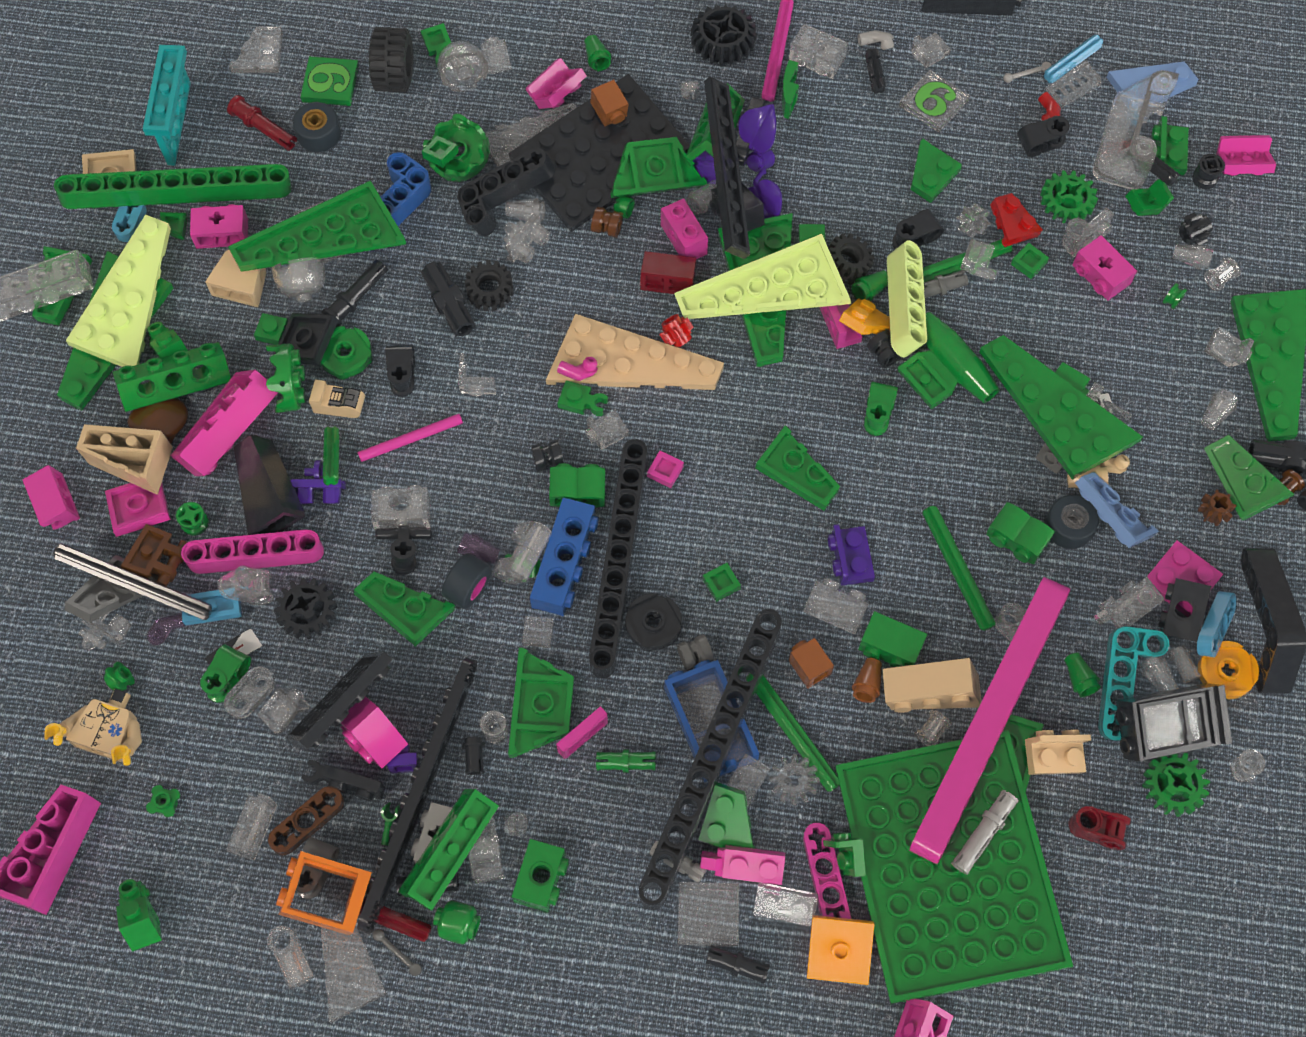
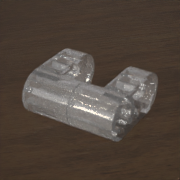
[492,521,552,584]

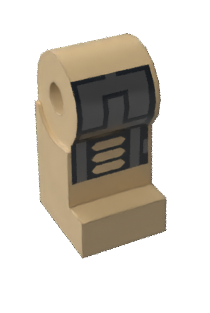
[309,379,365,418]

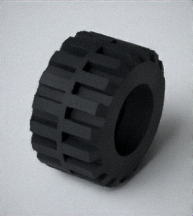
[369,27,413,93]

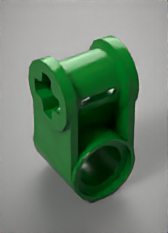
[864,382,898,436]
[200,644,252,703]

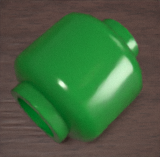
[433,900,481,945]

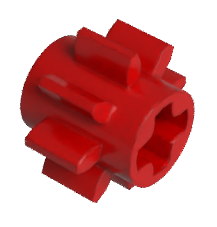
[659,314,694,347]

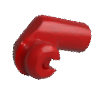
[1038,92,1061,121]

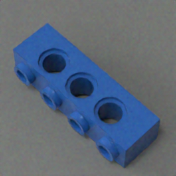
[530,498,599,616]

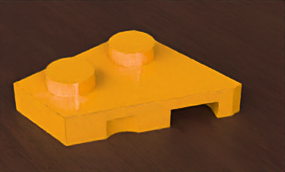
[839,298,890,335]

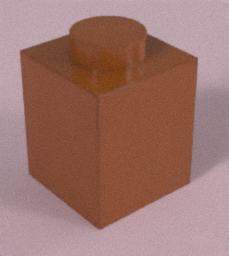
[590,80,629,127]
[789,638,834,689]

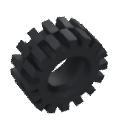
[828,234,874,284]
[465,260,513,311]

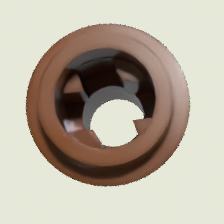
[852,658,882,703]

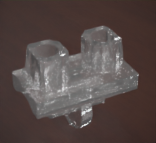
[503,213,550,264]
[79,613,131,650]

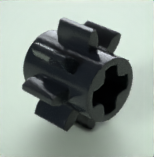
[1179,212,1213,246]

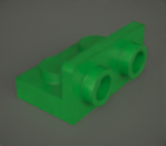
[1151,116,1189,175]

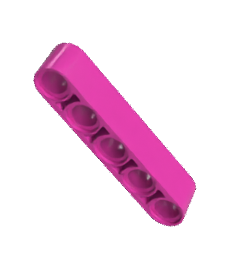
[181,530,324,574]

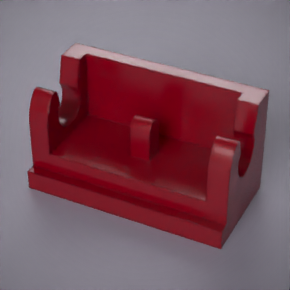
[640,251,697,294]

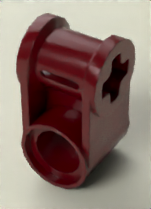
[1068,806,1131,850]

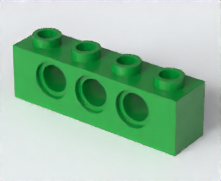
[112,342,231,412]

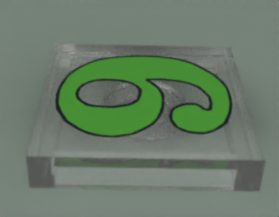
[899,70,970,132]

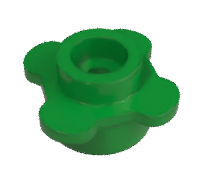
[104,662,135,691]
[146,785,180,817]

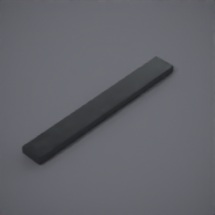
[704,77,751,259]

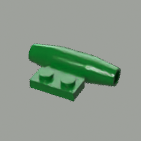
[898,312,1000,410]

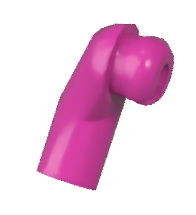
[557,357,598,381]

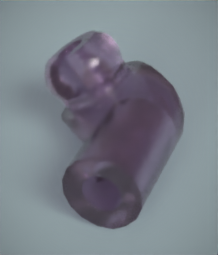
[147,613,186,645]

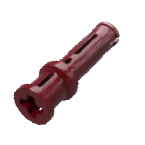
[227,95,297,151]

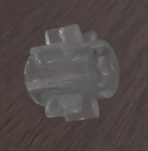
[957,203,991,238]

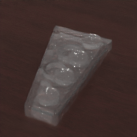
[485,103,577,167]

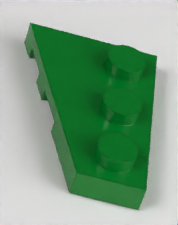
[755,425,840,511]

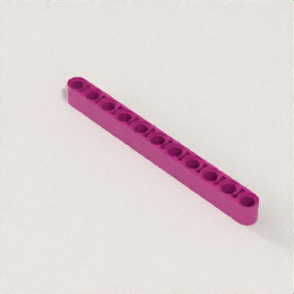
[909,577,1071,864]

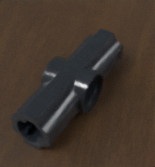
[421,261,475,337]
[1248,439,1306,475]

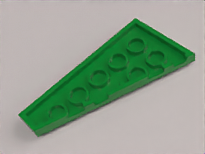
[228,180,406,272]
[718,213,793,367]
[57,251,174,411]
[979,335,1143,480]

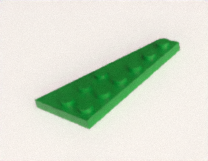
[1230,289,1306,442]

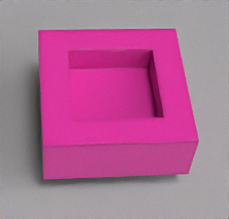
[647,451,684,488]

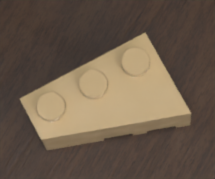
[883,658,981,713]

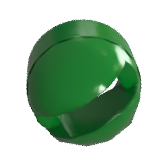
[613,196,635,219]

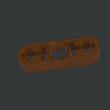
[268,787,344,855]

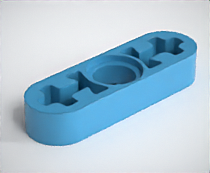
[1197,591,1236,658]

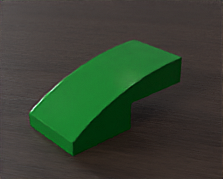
[782,60,799,119]

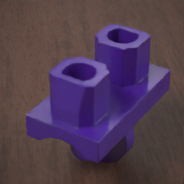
[291,460,346,504]

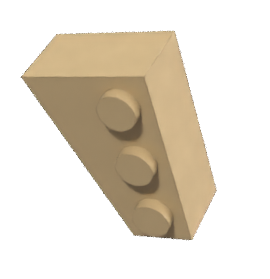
[76,424,173,495]

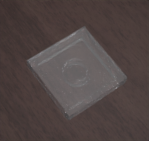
[678,882,739,946]

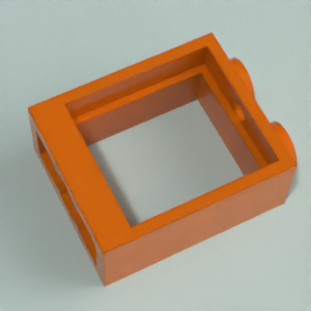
[276,851,372,935]

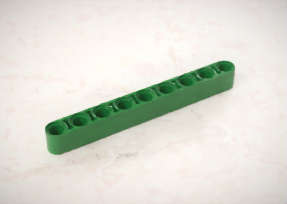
[54,164,291,209]

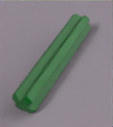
[323,426,339,486]

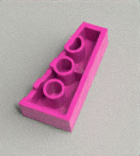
[170,370,278,476]
[0,785,101,915]

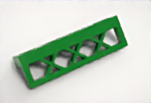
[686,83,745,161]
[398,789,499,911]

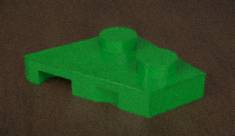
[910,139,962,203]
[698,782,755,849]

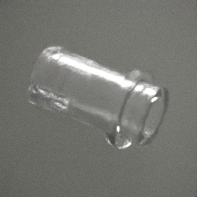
[1169,645,1201,684]

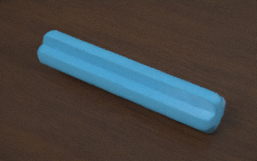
[1044,35,1103,83]

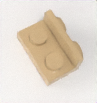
[1025,730,1091,775]

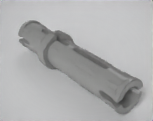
[951,790,1018,875]

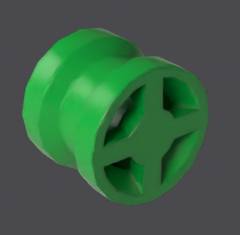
[176,502,209,536]

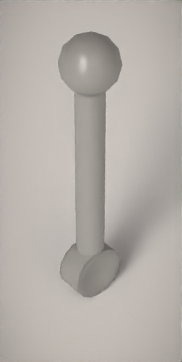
[1003,62,1052,83]

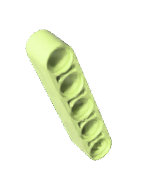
[887,240,927,357]

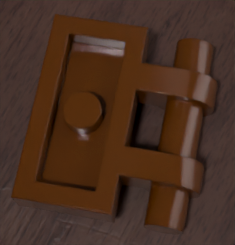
[121,524,188,586]

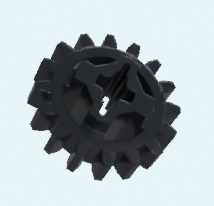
[274,578,338,639]

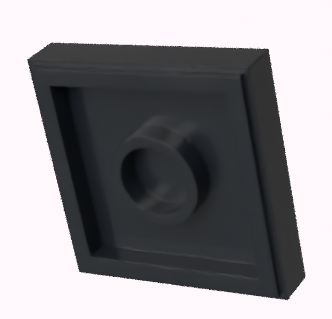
[274,313,339,365]

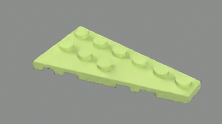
[66,215,171,367]
[674,234,851,319]

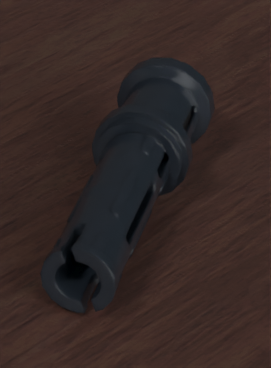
[321,260,388,327]

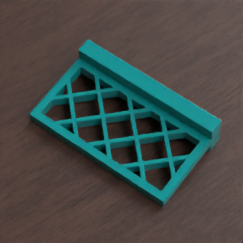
[143,45,191,166]

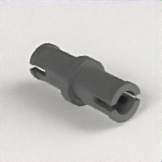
[924,269,968,298]

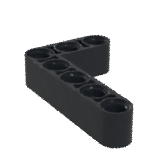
[1241,548,1306,694]

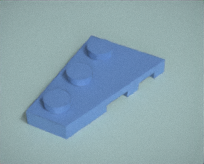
[1106,61,1199,114]
[1075,472,1159,548]

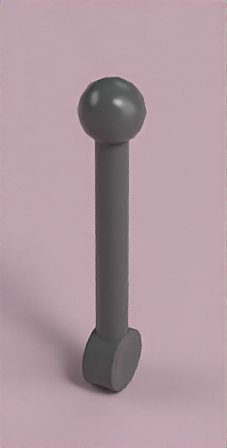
[372,929,422,976]

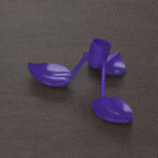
[693,104,782,219]

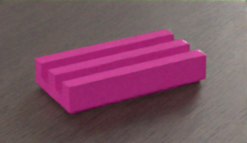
[556,706,608,759]

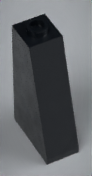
[921,0,1022,16]
[233,435,305,535]

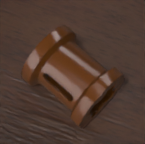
[1278,470,1305,505]

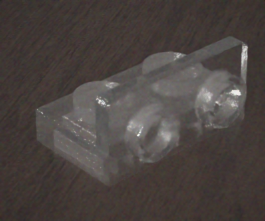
[803,577,870,635]
[226,793,277,861]

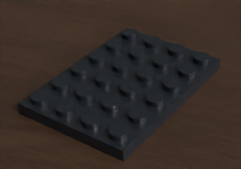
[509,74,690,232]

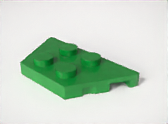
[611,137,707,198]
[508,648,574,758]

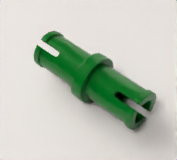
[596,749,656,773]

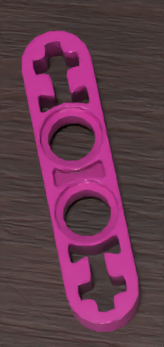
[803,823,851,919]

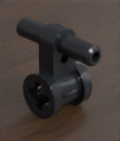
[375,525,432,575]

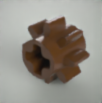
[1198,490,1236,526]

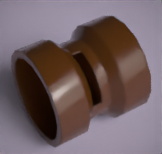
[591,207,623,238]

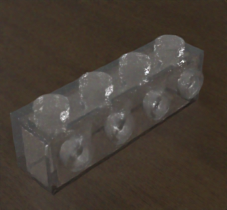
[0,249,93,322]

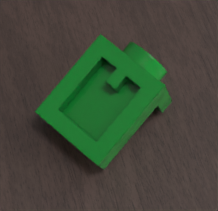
[823,832,866,877]

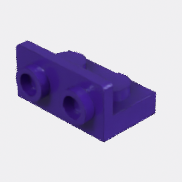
[828,524,875,586]

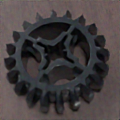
[690,3,757,66]

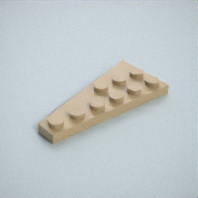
[546,314,724,390]

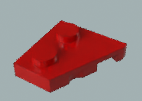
[990,193,1043,247]

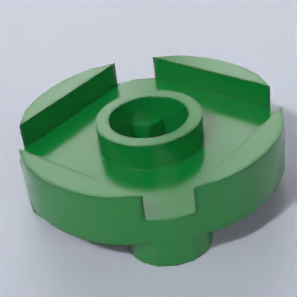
[321,326,372,380]

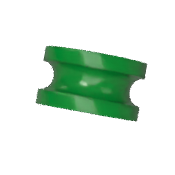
[1162,283,1187,310]

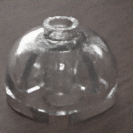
[437,41,489,92]
[271,258,326,303]

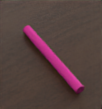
[357,414,463,462]

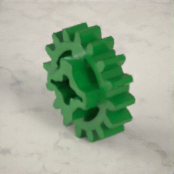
[1040,170,1098,224]
[1142,753,1210,817]

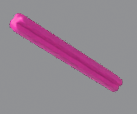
[762,0,794,102]

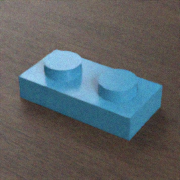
[182,587,242,626]

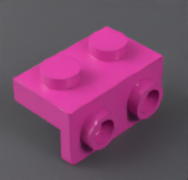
[526,58,587,109]
[1216,135,1276,176]

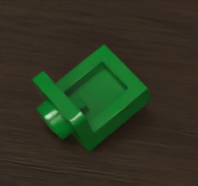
[1125,179,1174,216]

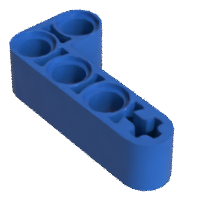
[381,152,432,226]

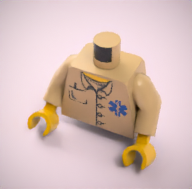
[44,689,142,766]

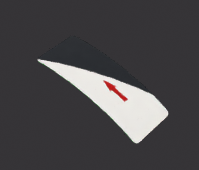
[205,629,262,665]

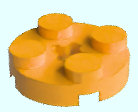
[1198,641,1259,699]

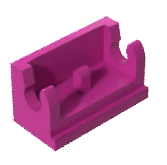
[22,465,80,530]

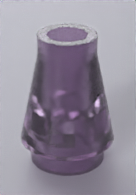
[457,532,501,565]

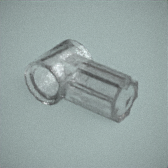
[267,925,315,990]

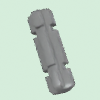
[650,841,706,882]

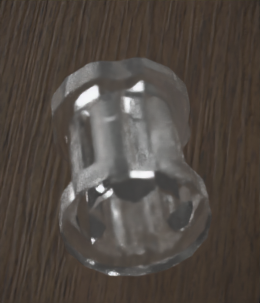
[1204,257,1241,291]
[914,710,952,746]
[480,711,508,744]
[1230,749,1265,782]

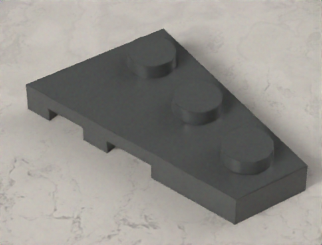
[65,555,159,622]

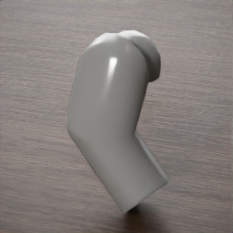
[857,30,894,50]

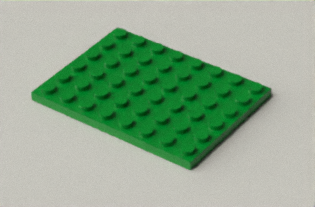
[835,730,1073,1005]

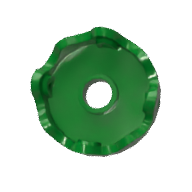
[423,114,490,182]
[266,343,306,413]

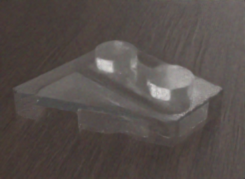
[229,26,283,73]

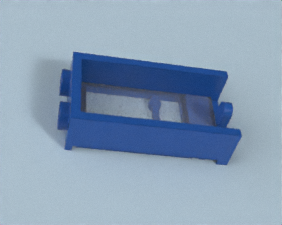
[664,660,759,783]

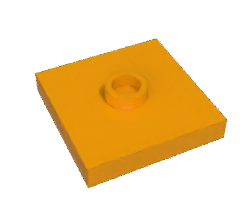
[806,915,874,985]

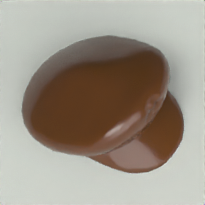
[127,398,188,444]

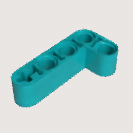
[1098,627,1169,740]

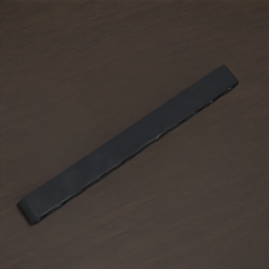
[638,609,782,910]

